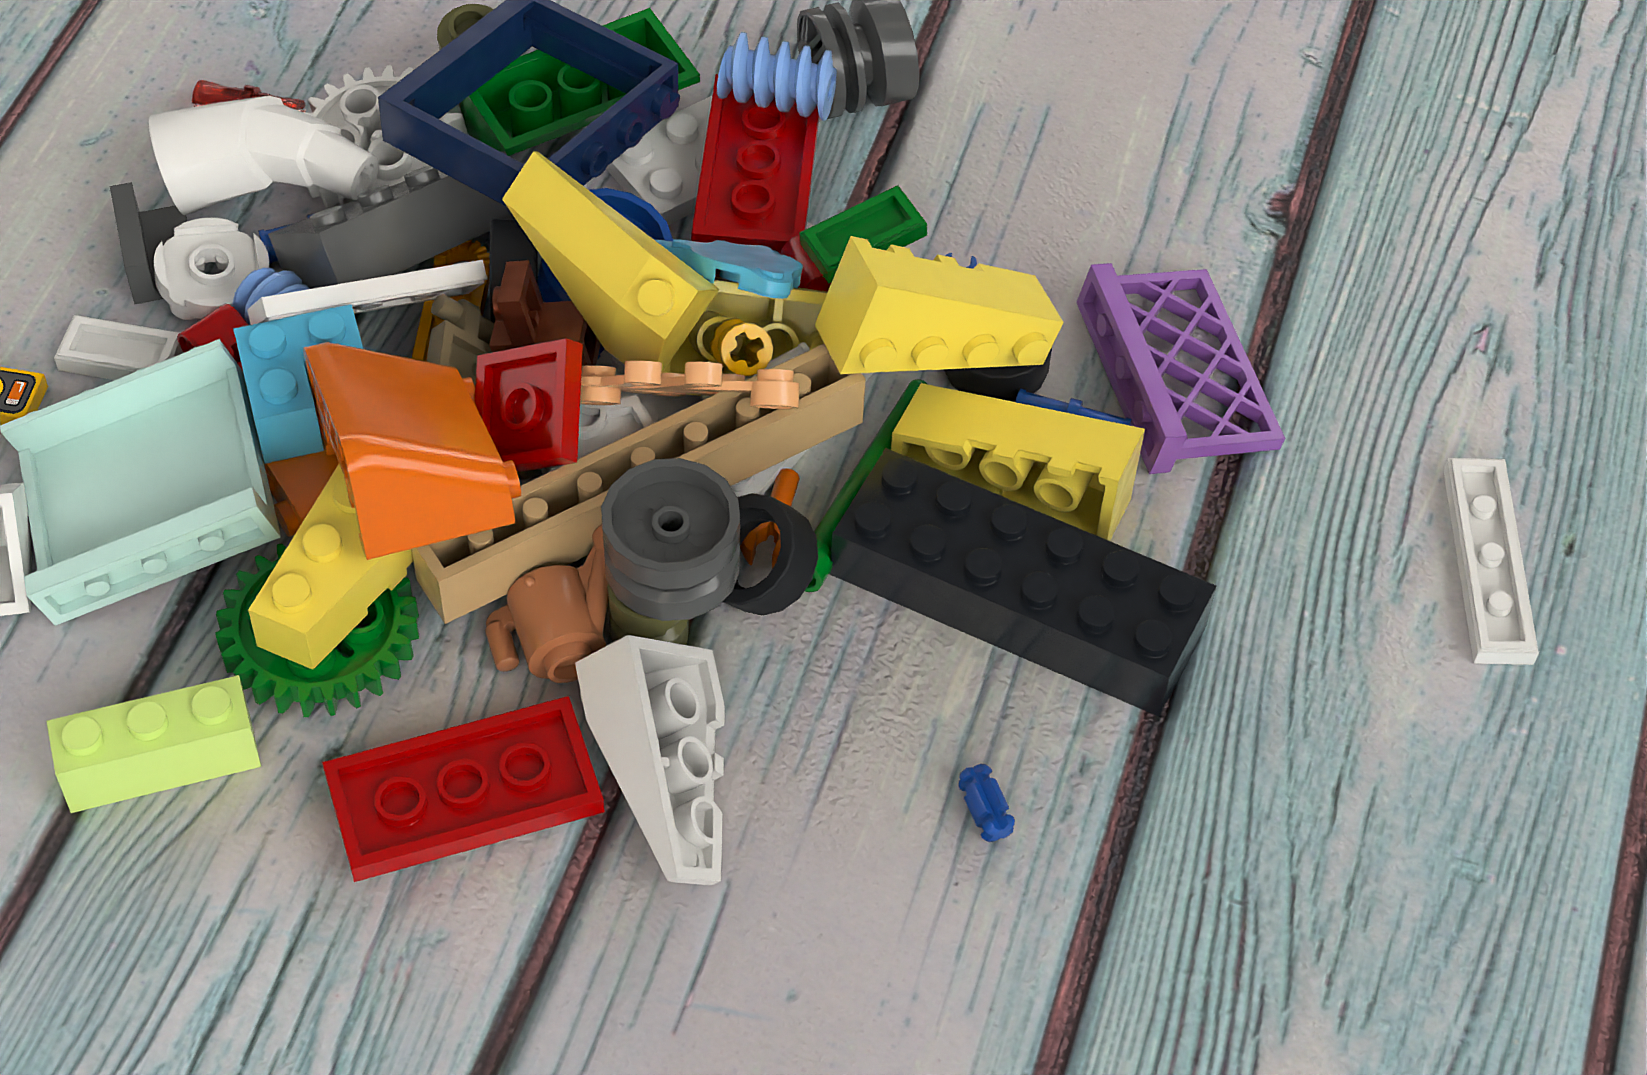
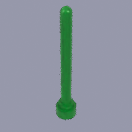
[805,379,927,592]

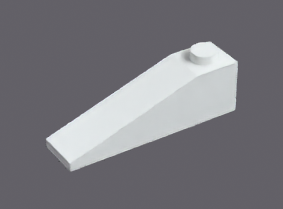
[575,635,725,885]

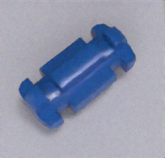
[958,764,1015,842]

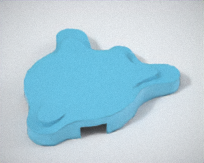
[655,239,803,299]

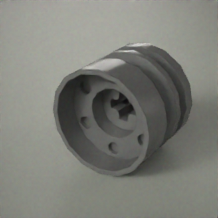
[797,0,919,119]

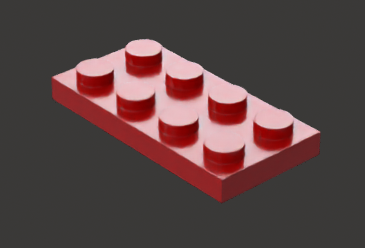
[691,74,820,254]
[322,696,605,882]

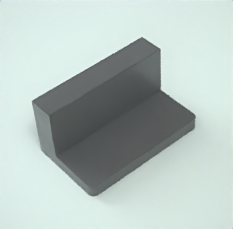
[109,182,187,304]

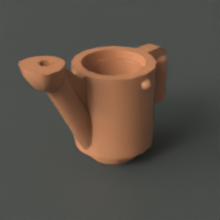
[485,524,608,683]

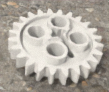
[303,65,467,209]

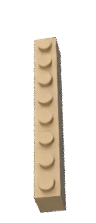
[412,344,866,624]

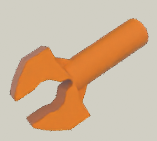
[740,468,800,568]

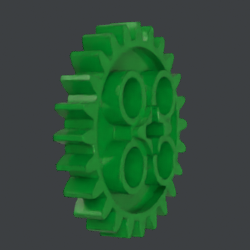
[215,543,420,718]

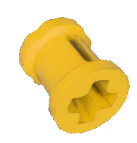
[710,318,773,376]

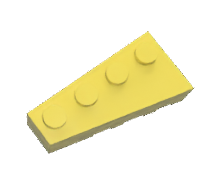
[815,236,1064,374]
[891,383,1145,541]
[248,464,413,670]

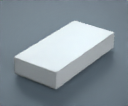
[54,315,183,380]

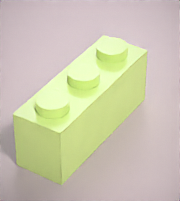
[46,675,261,813]

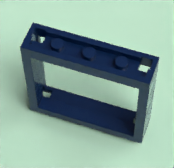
[378,0,680,207]

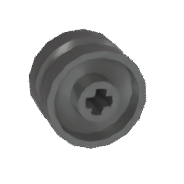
[601,458,740,621]

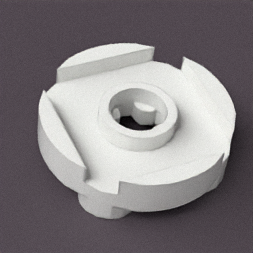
[154,217,269,320]

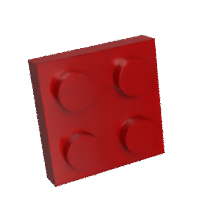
[474,338,583,472]

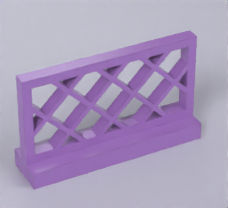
[1076,263,1286,474]

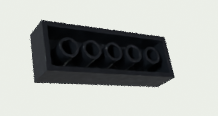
[830,448,1217,717]

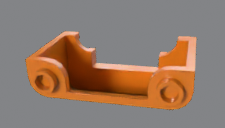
[303,342,521,560]

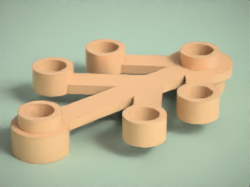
[580,361,799,409]

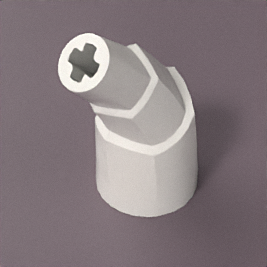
[149,96,379,215]

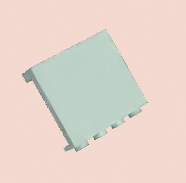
[0,339,281,626]

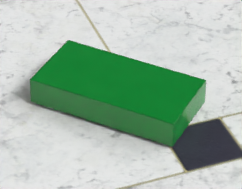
[799,185,927,284]

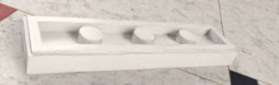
[247,259,487,325]
[1443,458,1539,665]

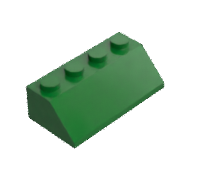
[460,8,700,156]

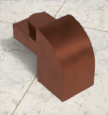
[489,260,601,366]

